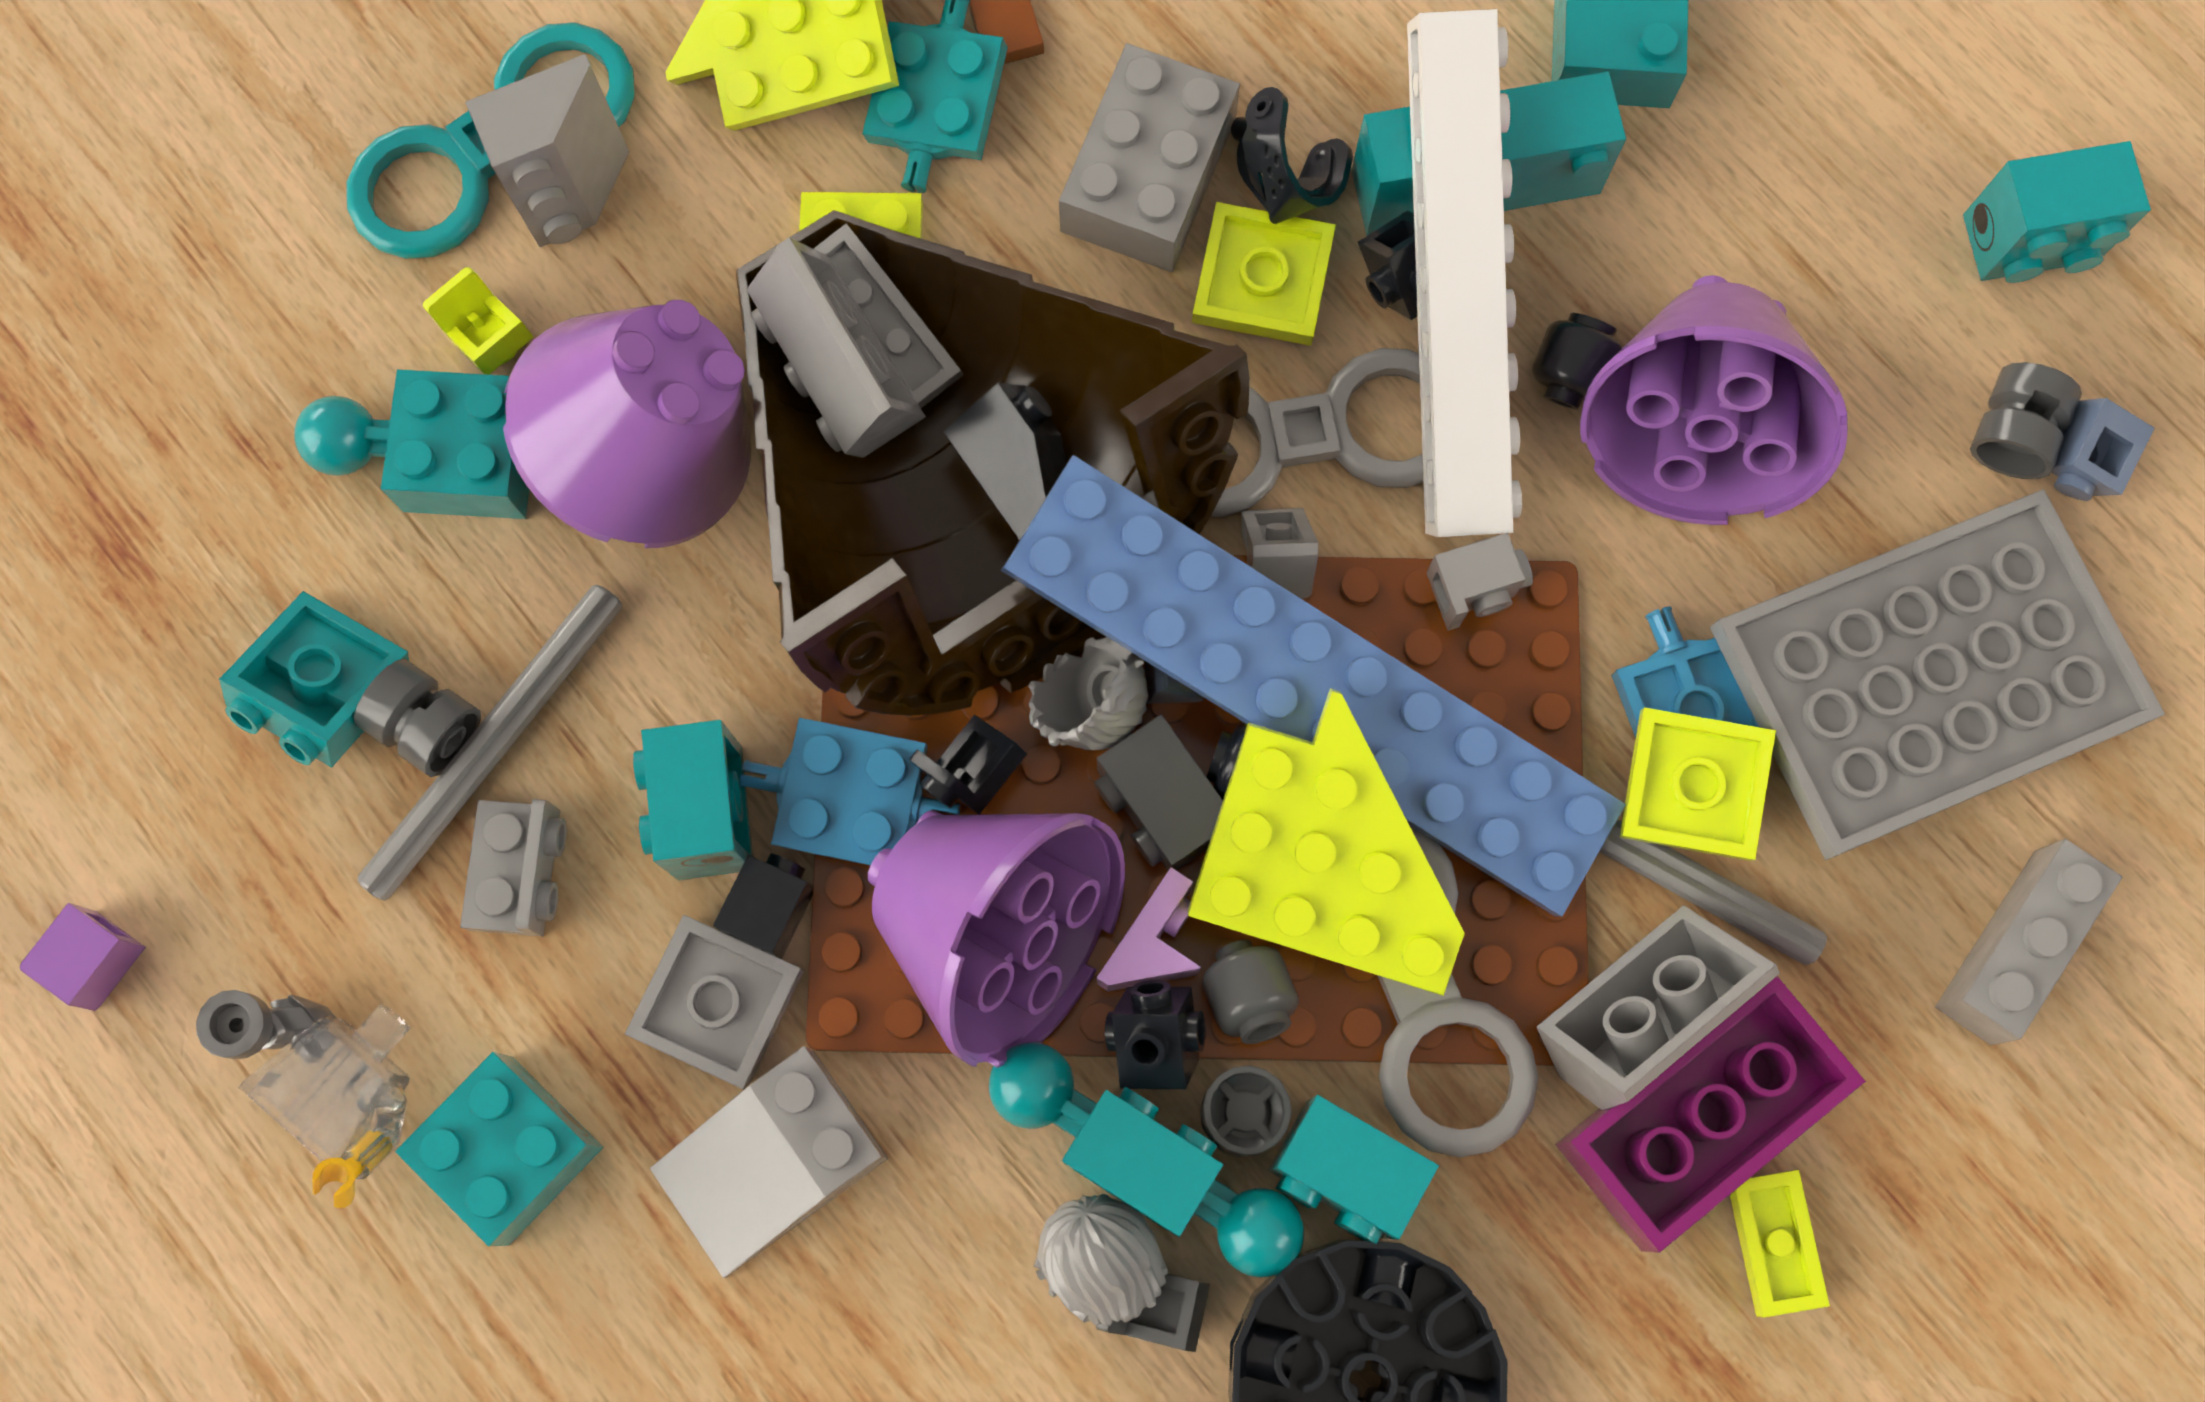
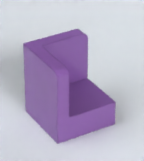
[20,903,146,1011]

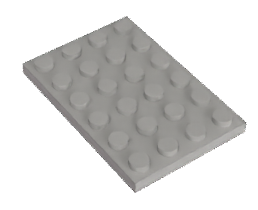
[1710,489,2165,861]

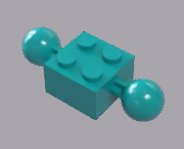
[294,369,530,519]
[989,1042,1304,1277]

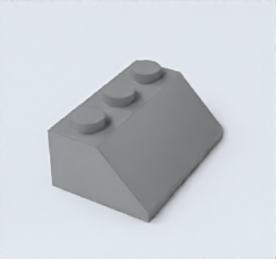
[465,54,629,247]
[747,237,926,458]
[1536,905,1780,1111]

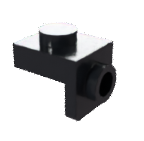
[909,714,1027,815]

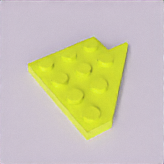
[665,0,899,131]
[1188,688,1465,996]

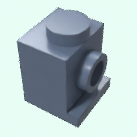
[2051,398,2155,501]

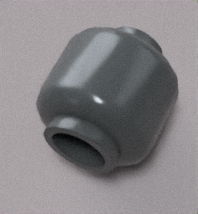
[1202,940,1299,1044]

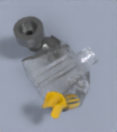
[196,990,411,1208]

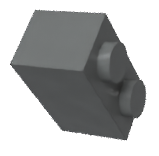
[1094,714,1223,871]

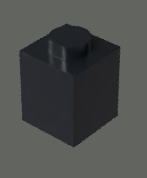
[713,853,813,959]

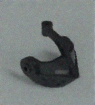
[1231,87,1353,224]

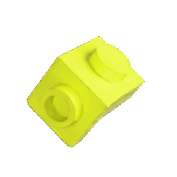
[423,267,534,375]

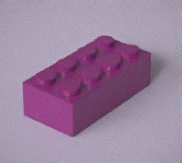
[1555,976,1866,1253]

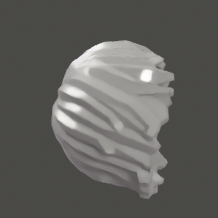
[1028,637,1149,750]
[1034,1194,1168,1326]

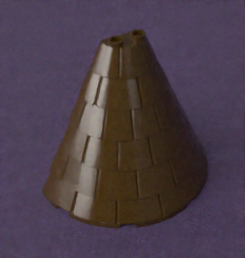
[736,210,1250,716]

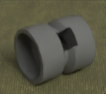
[1970,362,2082,479]
[354,659,481,777]
[1200,1065,1292,1157]

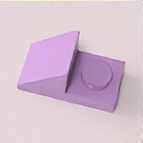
[1097,867,1201,992]

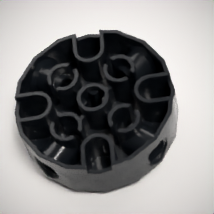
[1228,1239,1508,1402]

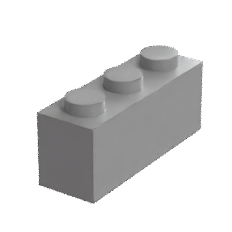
[1935,839,2122,1045]

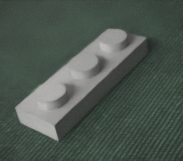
[814,223,963,408]

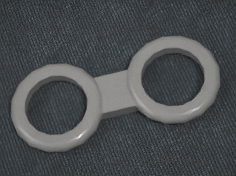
[1211,348,1424,518]
[1377,826,1539,1158]

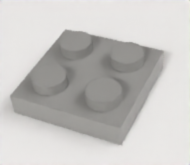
[625,915,804,1090]

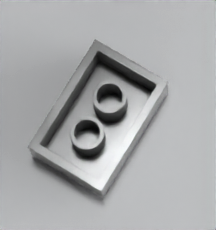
[1059,43,1240,272]

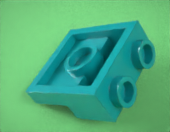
[219,591,409,768]

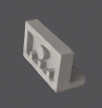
[460,799,567,937]

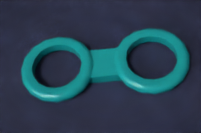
[346,22,635,259]

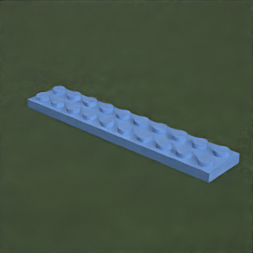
[1001,455,1626,916]

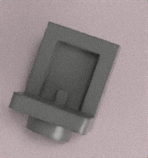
[1096,1274,1210,1352]

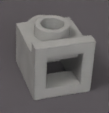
[1426,532,1533,631]

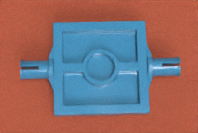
[1611,606,1773,756]
[740,718,961,865]

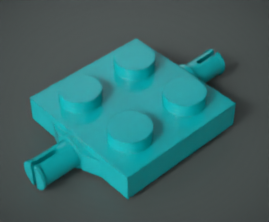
[862,0,1008,193]

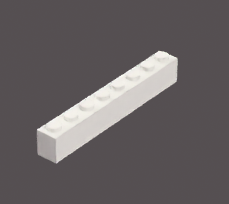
[1407,9,1522,537]

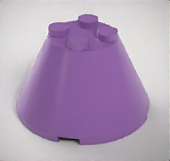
[1580,275,1848,525]
[503,300,751,548]
[868,810,1125,1068]

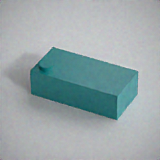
[1551,0,1688,109]
[1351,71,1626,236]

